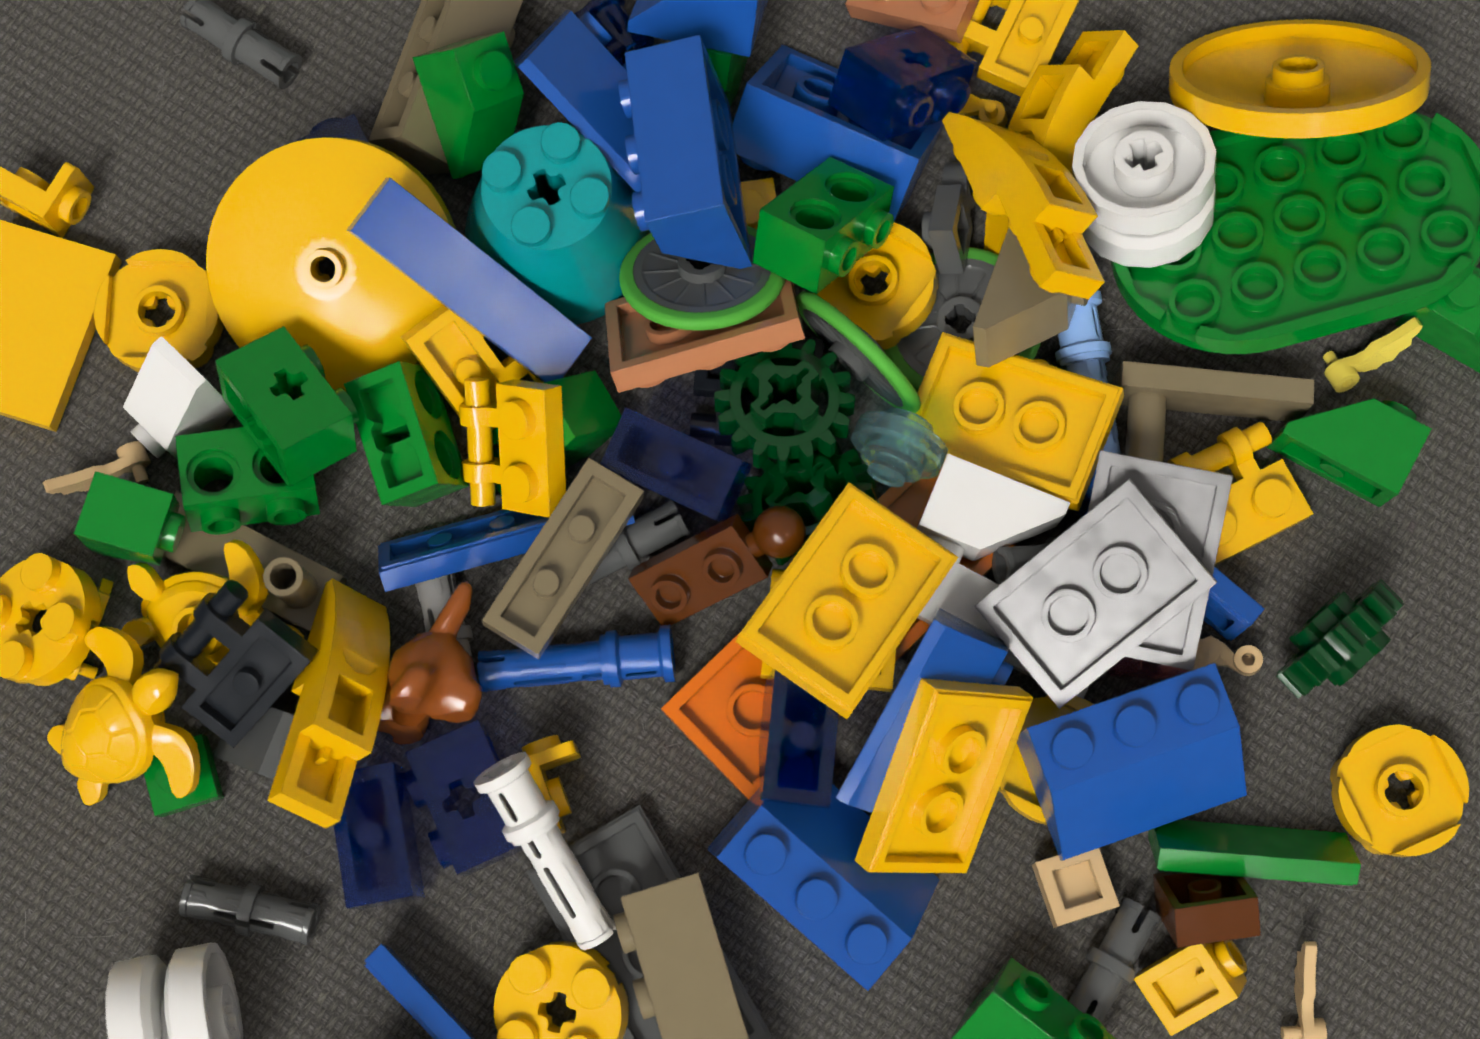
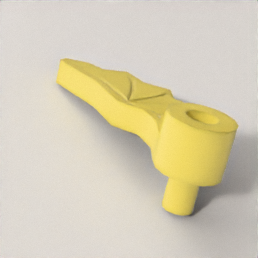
[1323,317,1423,393]

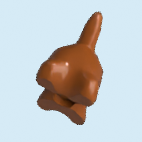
[377,581,482,745]

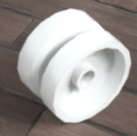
[1072,101,1216,268]
[106,943,244,1039]

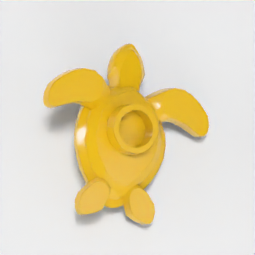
[121,539,304,665]
[47,626,200,806]

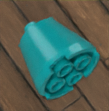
[465,122,651,325]

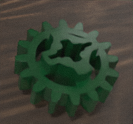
[714,339,855,473]
[737,441,879,566]
[1276,579,1404,699]

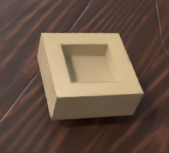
[1032,848,1120,928]

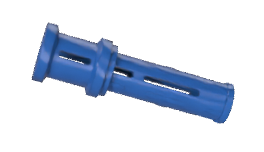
[477,625,676,692]

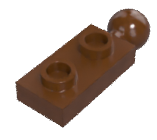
[628,506,806,625]

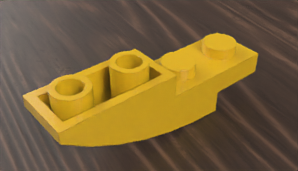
[984,30,1138,255]
[942,112,1105,300]
[267,578,390,829]

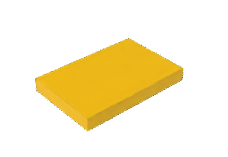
[0,220,122,432]
[896,332,1124,512]
[735,483,958,719]
[854,678,1033,873]

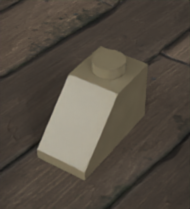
[973,228,1088,368]

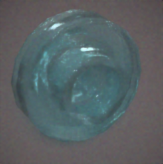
[851,408,948,487]

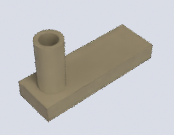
[1112,361,1314,462]
[482,458,644,660]
[163,491,347,632]

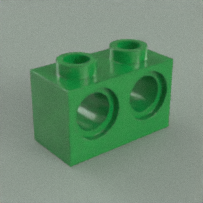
[752,157,894,294]
[344,361,470,507]
[175,427,320,535]

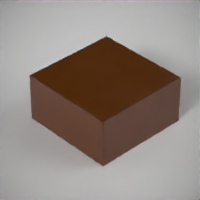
[1153,871,1261,948]

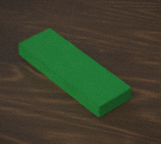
[1148,820,1361,886]

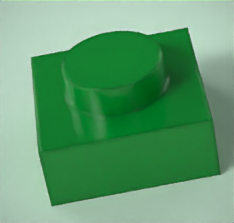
[144,734,224,818]

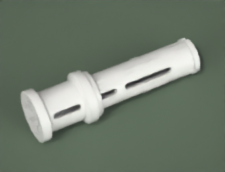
[473,752,616,950]

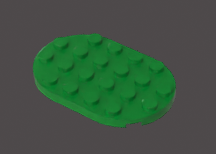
[1111,111,1480,354]

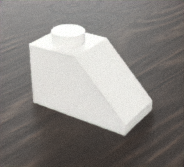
[123,336,235,460]
[917,454,1070,563]

